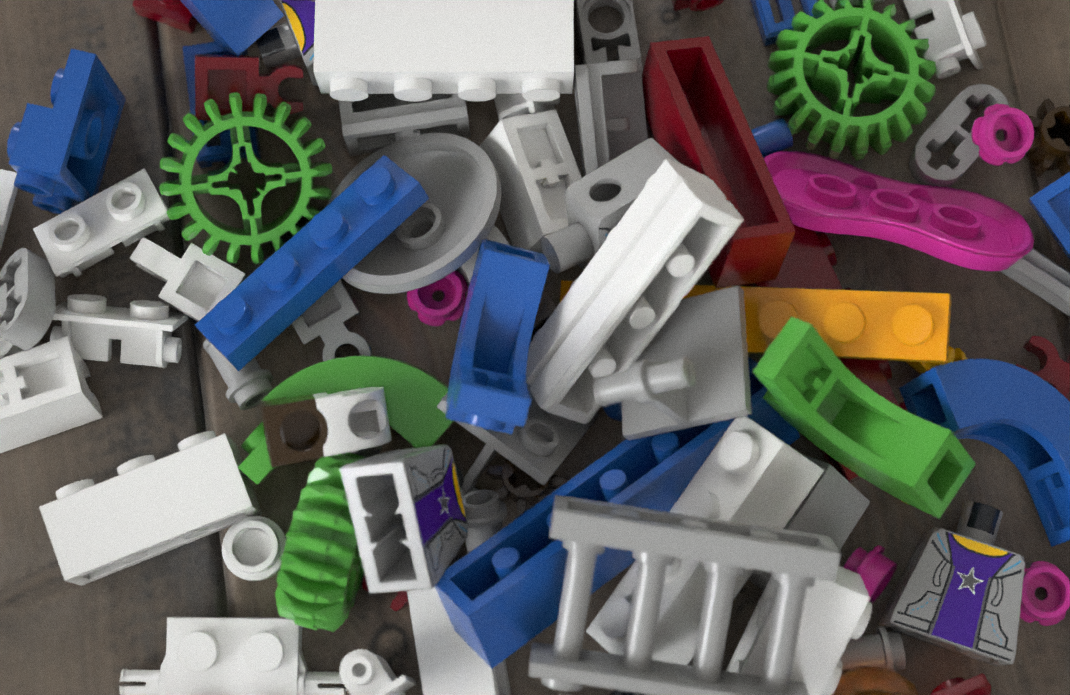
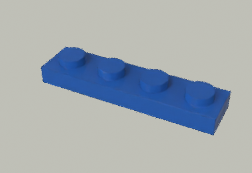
[195,155,429,371]

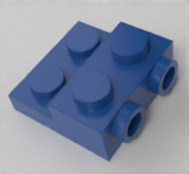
[7,49,126,214]

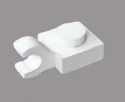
[129,237,247,321]

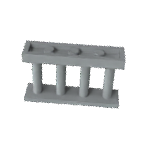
[529,495,841,695]

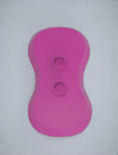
[764,151,1034,271]

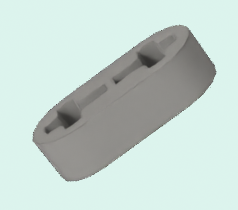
[909,84,1009,187]
[0,248,56,351]

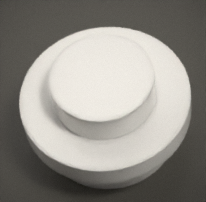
[222,516,287,581]

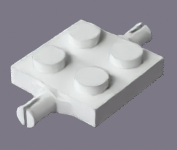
[119,617,347,695]

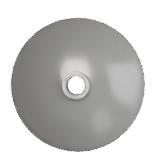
[328,133,502,294]

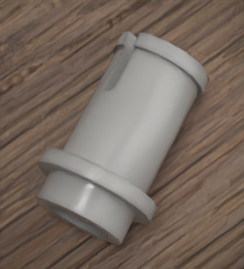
[203,339,274,410]
[462,490,507,553]
[840,626,906,679]

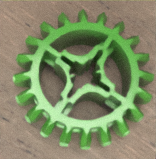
[767,0,936,161]
[159,92,332,264]
[275,452,366,632]

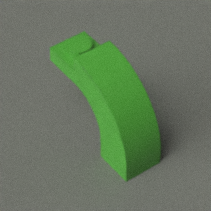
[753,316,976,519]
[238,355,453,485]

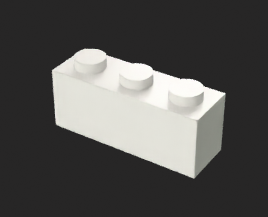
[39,431,262,586]
[726,566,872,695]

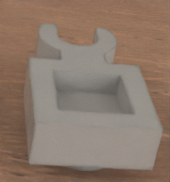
[292,279,372,362]

